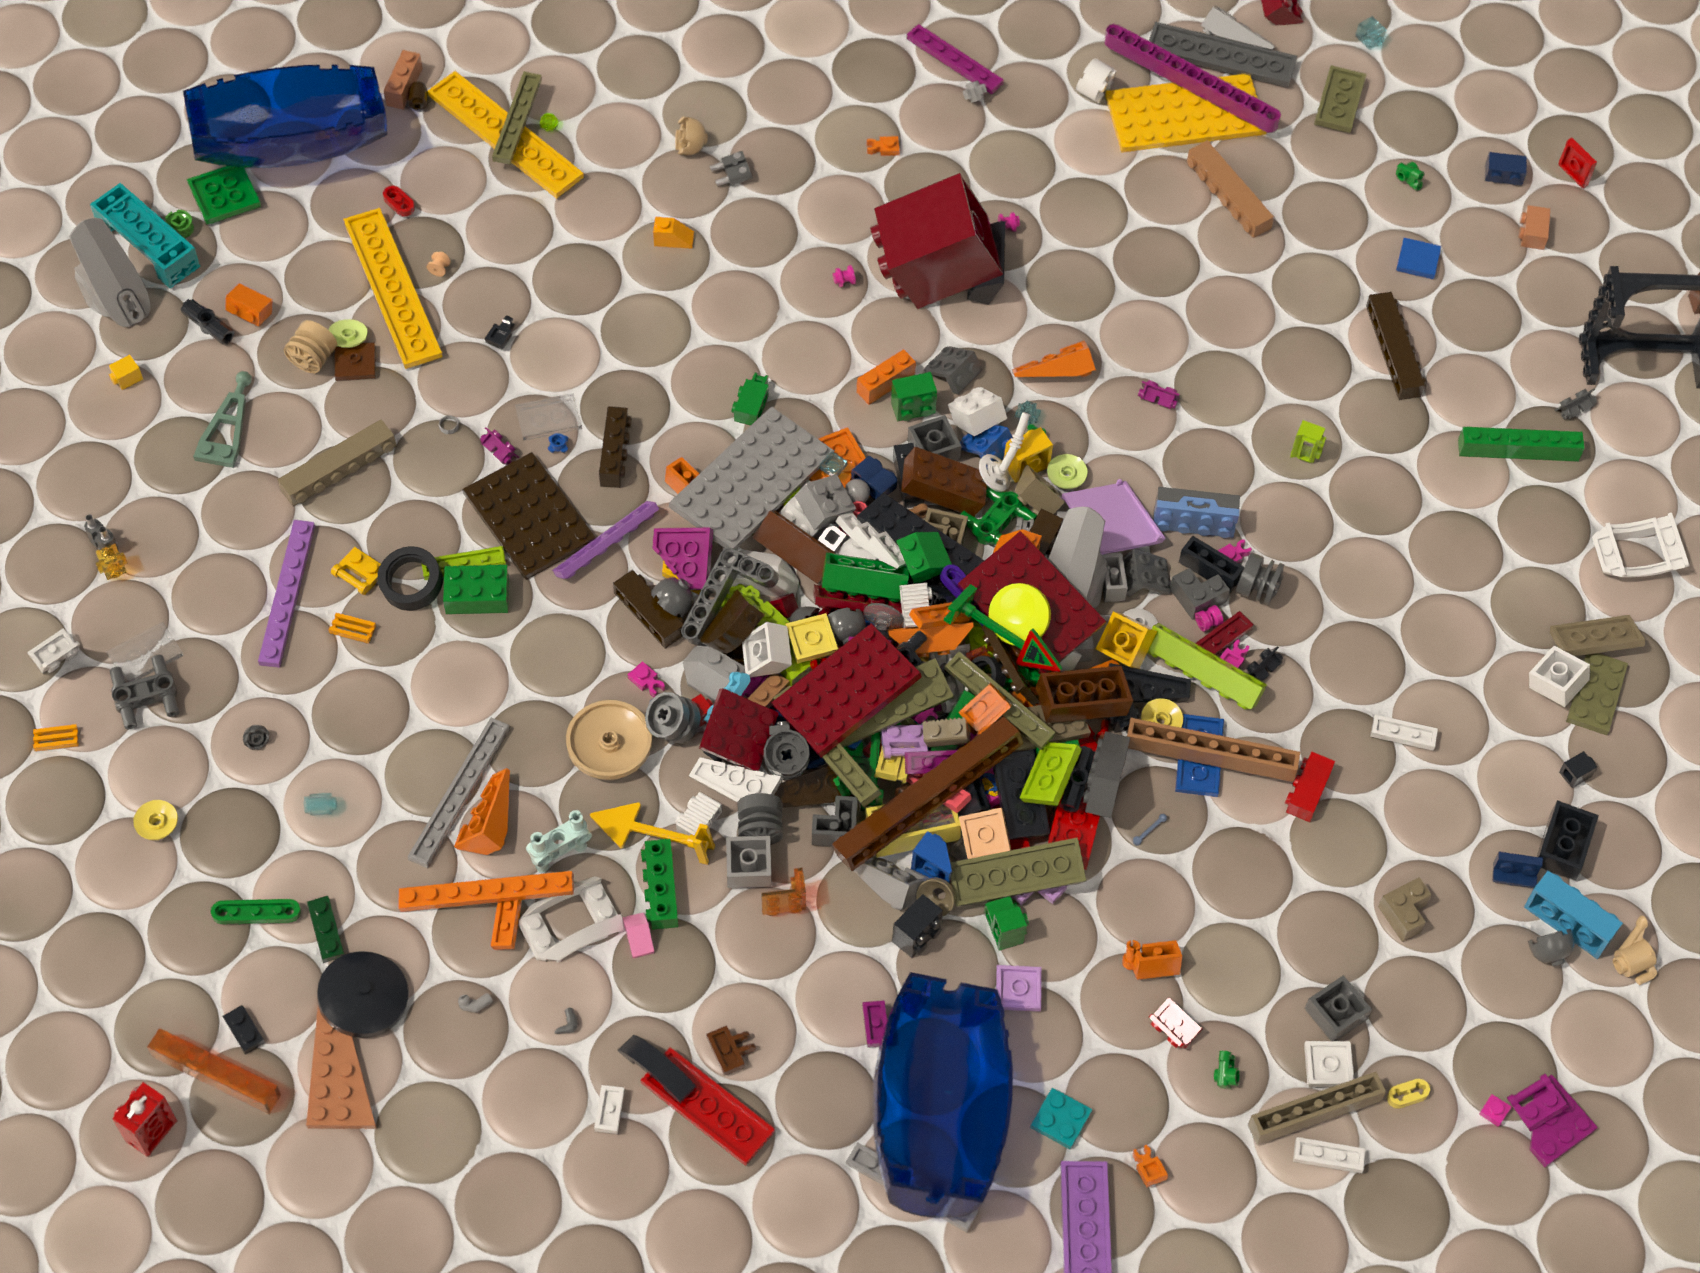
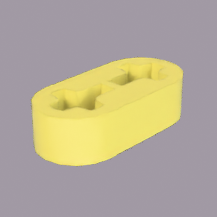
[1387,1079,1430,1109]

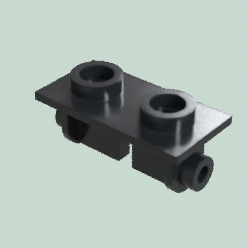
[1245,646,1283,681]

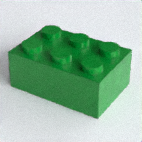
[443,565,509,614]

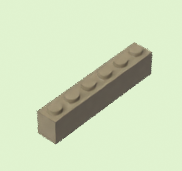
[277,419,397,507]
[1248,1072,1386,1145]

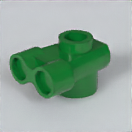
[1396,162,1425,191]
[1214,1050,1240,1089]

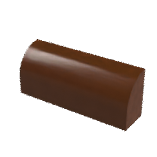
[752,510,836,584]

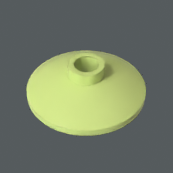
[328,319,368,348]
[1047,454,1088,489]

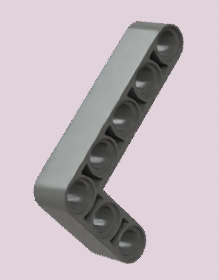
[681,548,779,645]

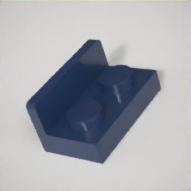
[1492,851,1543,888]

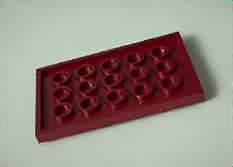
[958,531,1106,674]
[771,624,922,758]

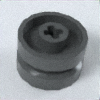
[645,692,701,744]

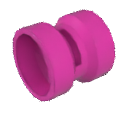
[1195,605,1223,632]

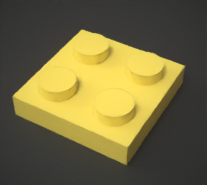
[786,613,838,664]

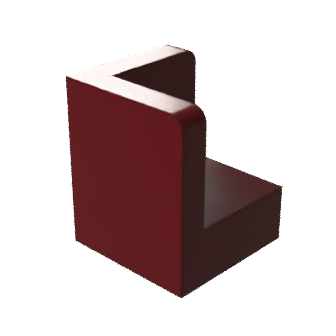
[768,593,798,619]

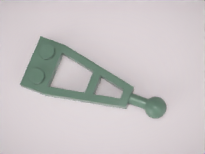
[193,371,252,468]

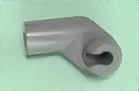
[458,993,493,1013]

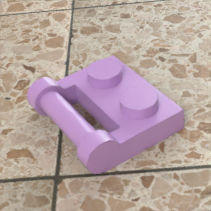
[880,725,928,759]

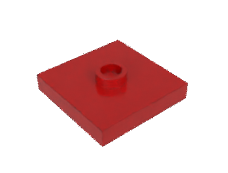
[1558,138,1597,189]

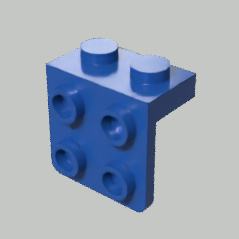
[960,425,1013,470]

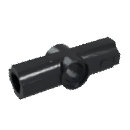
[181,299,235,345]
[1059,746,1095,812]

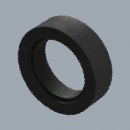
[377,546,443,611]

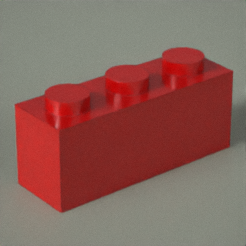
[1285,751,1335,822]

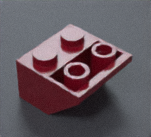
[1261,0,1304,26]

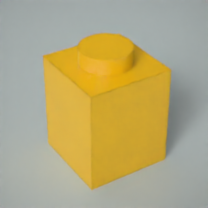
[108,355,143,390]

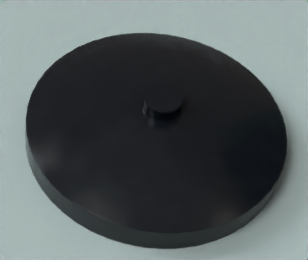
[317,951,408,1038]

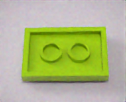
[1019,742,1082,806]

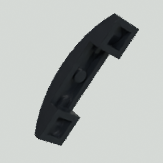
[618,1035,696,1104]

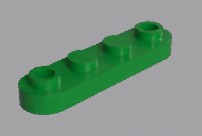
[211,899,301,924]

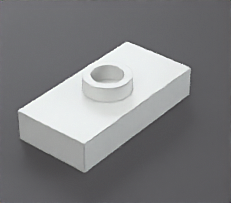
[594,1085,625,1134]

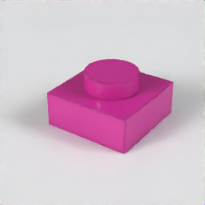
[1479,1094,1512,1127]

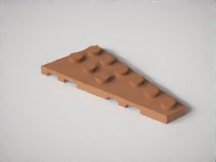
[306,1007,377,1129]

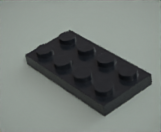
[993,750,1050,840]

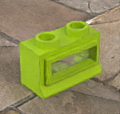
[1290,420,1327,463]

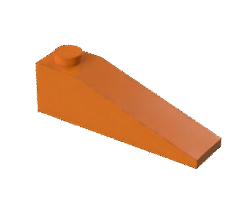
[1012,340,1096,377]

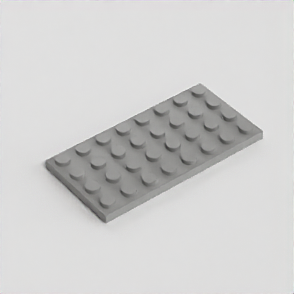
[669,406,834,550]

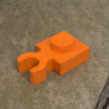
[866,136,899,156]
[1133,1145,1168,1187]

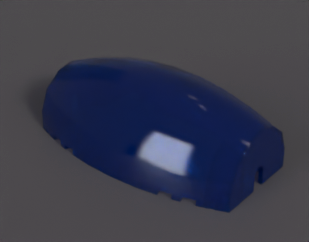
[183,64,387,168]
[872,972,1013,1218]

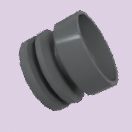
[1236,552,1284,605]
[764,730,809,780]
[737,793,783,845]

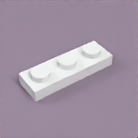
[1370,715,1438,751]
[1293,1137,1365,1173]

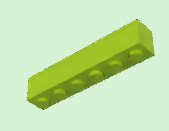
[1147,623,1267,710]

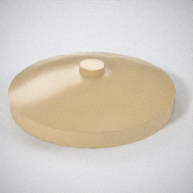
[566,700,652,780]

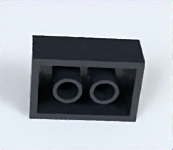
[1536,800,1599,881]

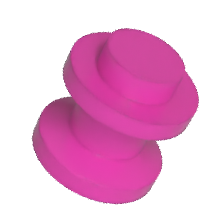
[998,212,1020,232]
[833,265,855,287]

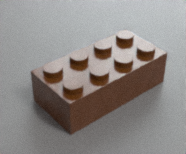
[901,447,987,517]
[1035,666,1133,723]

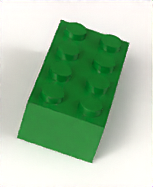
[822,552,909,602]

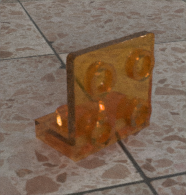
[761,868,806,916]

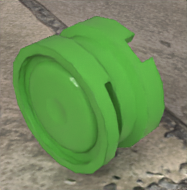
[165,210,194,239]

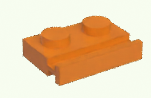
[958,683,1012,734]

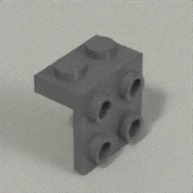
[924,346,983,394]

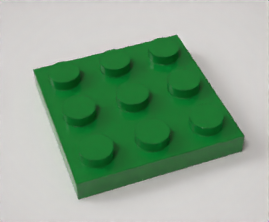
[187,161,261,225]

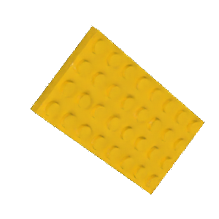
[1105,74,1267,153]

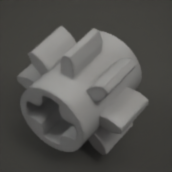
[962,80,987,103]

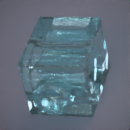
[1355,16,1386,50]

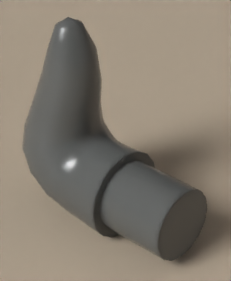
[555,1008,578,1034]

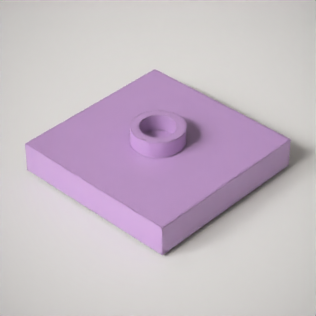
[996,965,1041,1011]

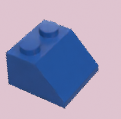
[911,831,952,884]

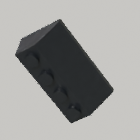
[966,221,1006,305]

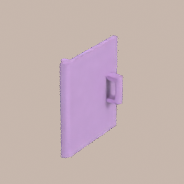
[1062,479,1166,555]

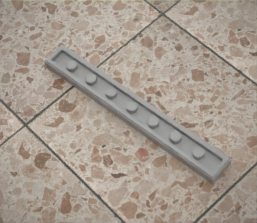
[408,717,510,868]

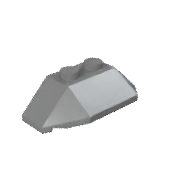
[683,646,747,702]

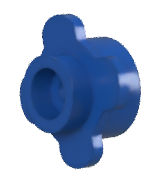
[548,433,568,453]

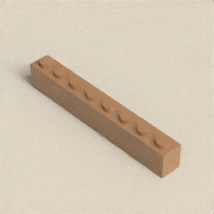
[1127,718,1300,782]

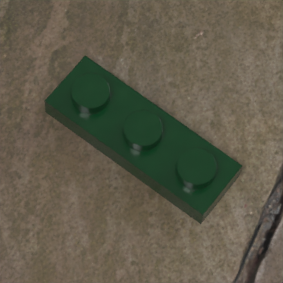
[307,896,344,963]

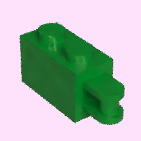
[731,372,769,426]

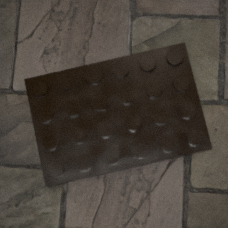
[462,452,596,580]

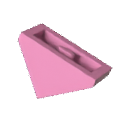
[622,912,654,959]

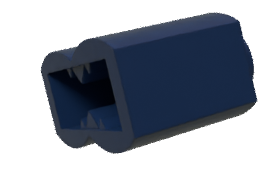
[851,456,898,500]

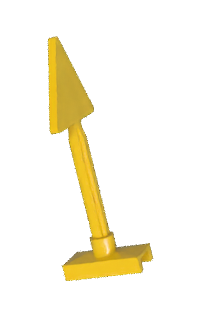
[590,802,715,865]

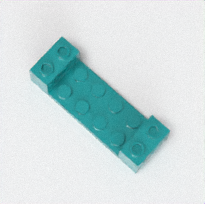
[90,183,200,289]

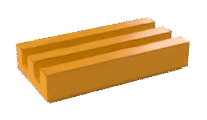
[329,613,376,644]
[33,724,78,752]

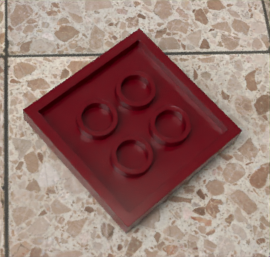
[699,688,778,771]

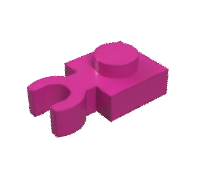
[1218,539,1252,563]
[1220,640,1249,668]
[627,661,665,697]

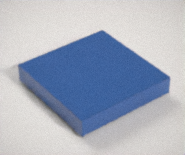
[1396,237,1441,279]

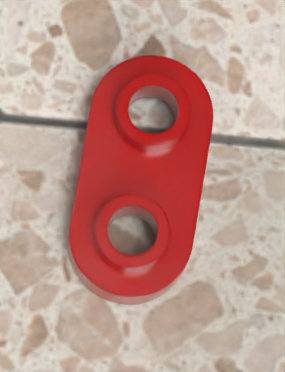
[383,185,415,217]

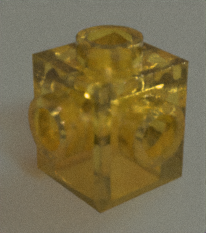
[95,544,128,580]

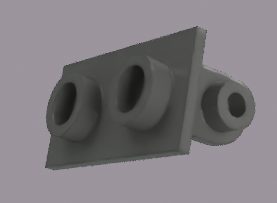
[1554,388,1597,420]

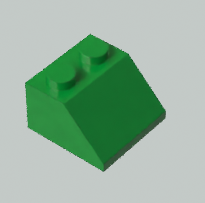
[896,532,952,584]

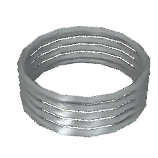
[439,415,459,434]

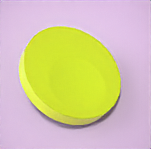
[989,583,1051,645]

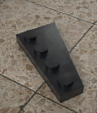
[1108,663,1191,703]

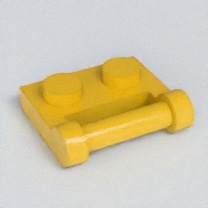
[331,547,381,595]

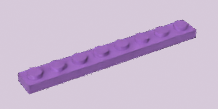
[258,520,315,668]

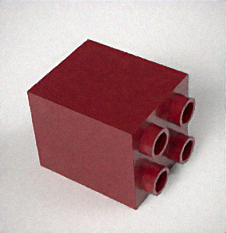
[870,173,1003,309]

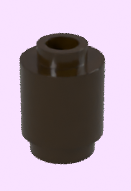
[408,82,428,110]

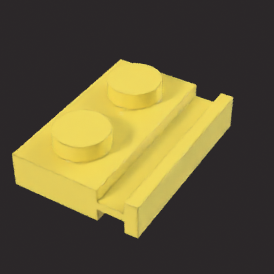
[875,747,908,783]

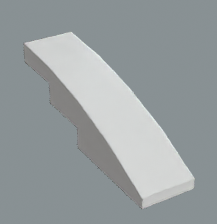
[835,512,906,569]

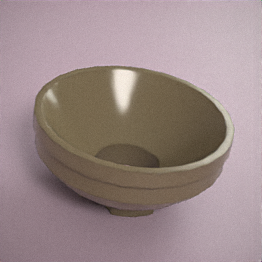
[916,878,956,917]

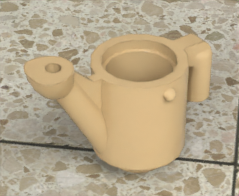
[1613,916,1657,985]

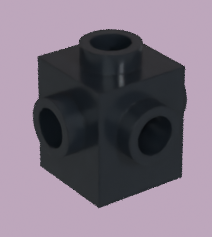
[1108,702,1139,733]

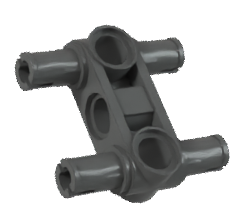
[109,655,179,730]

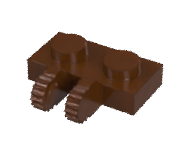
[706,1025,756,1076]

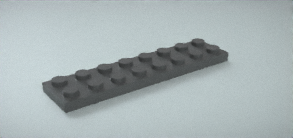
[1149,21,1297,88]

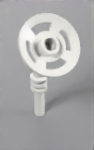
[979,412,1030,492]

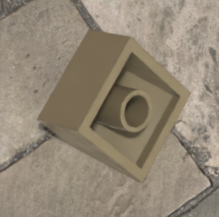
[1015,465,1065,515]

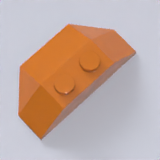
[888,621,974,657]

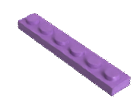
[552,501,659,579]

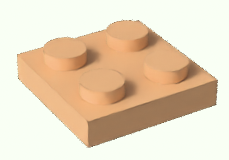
[959,808,1011,859]

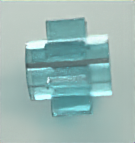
[1015,400,1041,426]

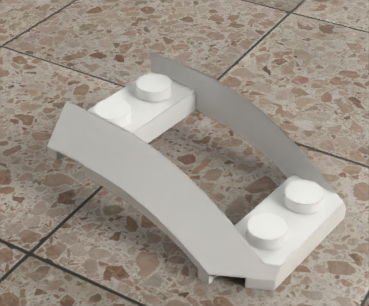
[1592,513,1689,577]
[518,876,624,963]

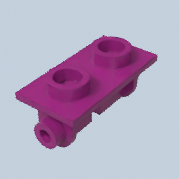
[1138,380,1180,409]
[480,427,519,465]

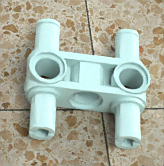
[526,810,592,873]

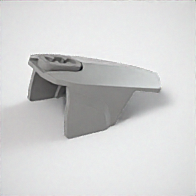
[69,218,151,327]
[1048,507,1107,609]

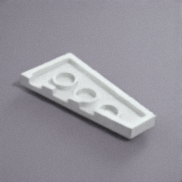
[689,757,783,802]

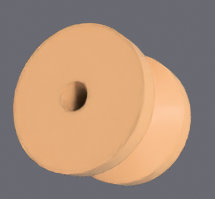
[427,252,451,277]

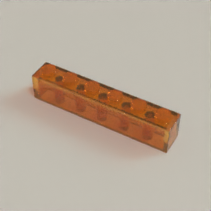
[147,1028,281,1114]

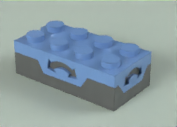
[1153,487,1240,538]

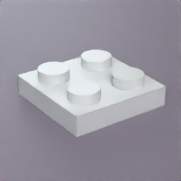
[1304,1041,1354,1087]

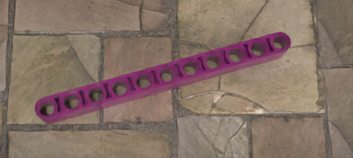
[1104,24,1281,133]

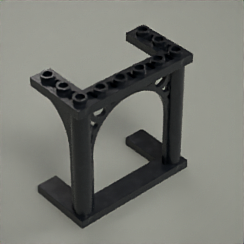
[1579,266,1700,388]

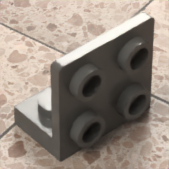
[1123,549,1171,597]

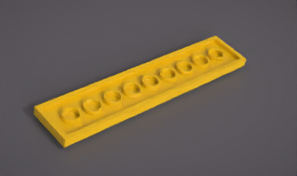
[427,71,584,199]
[343,208,443,369]

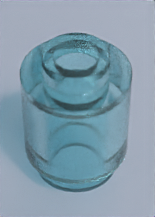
[304,793,337,815]

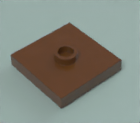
[335,342,376,381]

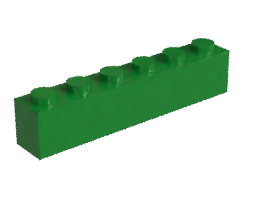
[1458,427,1585,462]

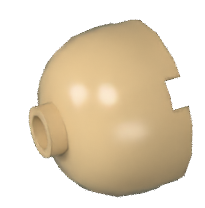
[675,117,708,155]

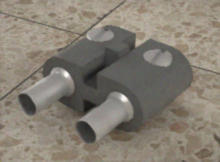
[710,151,752,187]
[84,514,118,557]

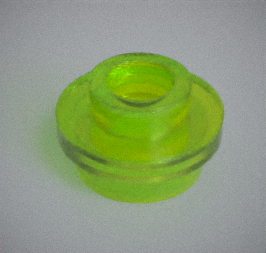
[540,113,558,131]

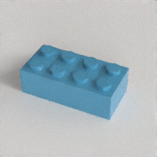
[1524,871,1623,960]

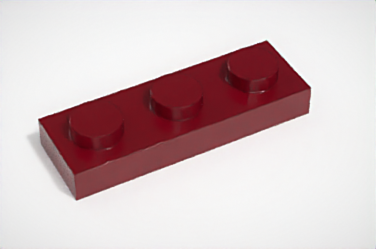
[1195,611,1254,655]

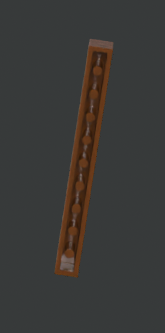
[832,717,1024,871]

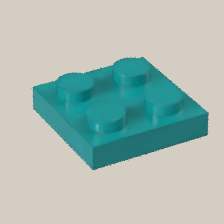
[1030,1088,1092,1150]

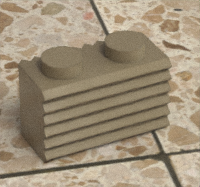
[923,717,971,747]

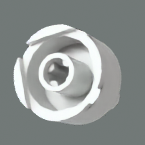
[1076,58,1117,103]

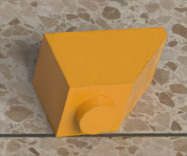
[653,217,694,249]

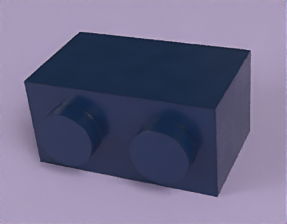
[1485,152,1527,186]

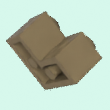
[925,508,968,545]
[1378,877,1432,942]

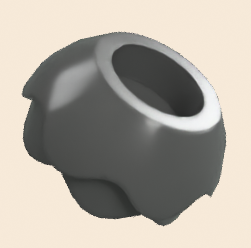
[243,725,269,750]

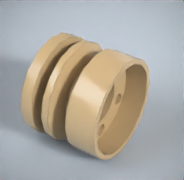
[283,320,337,374]

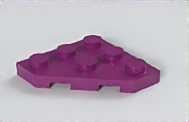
[652,527,714,590]
[1530,1074,1598,1168]

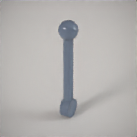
[1133,814,1167,846]

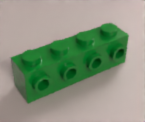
[641,839,678,930]

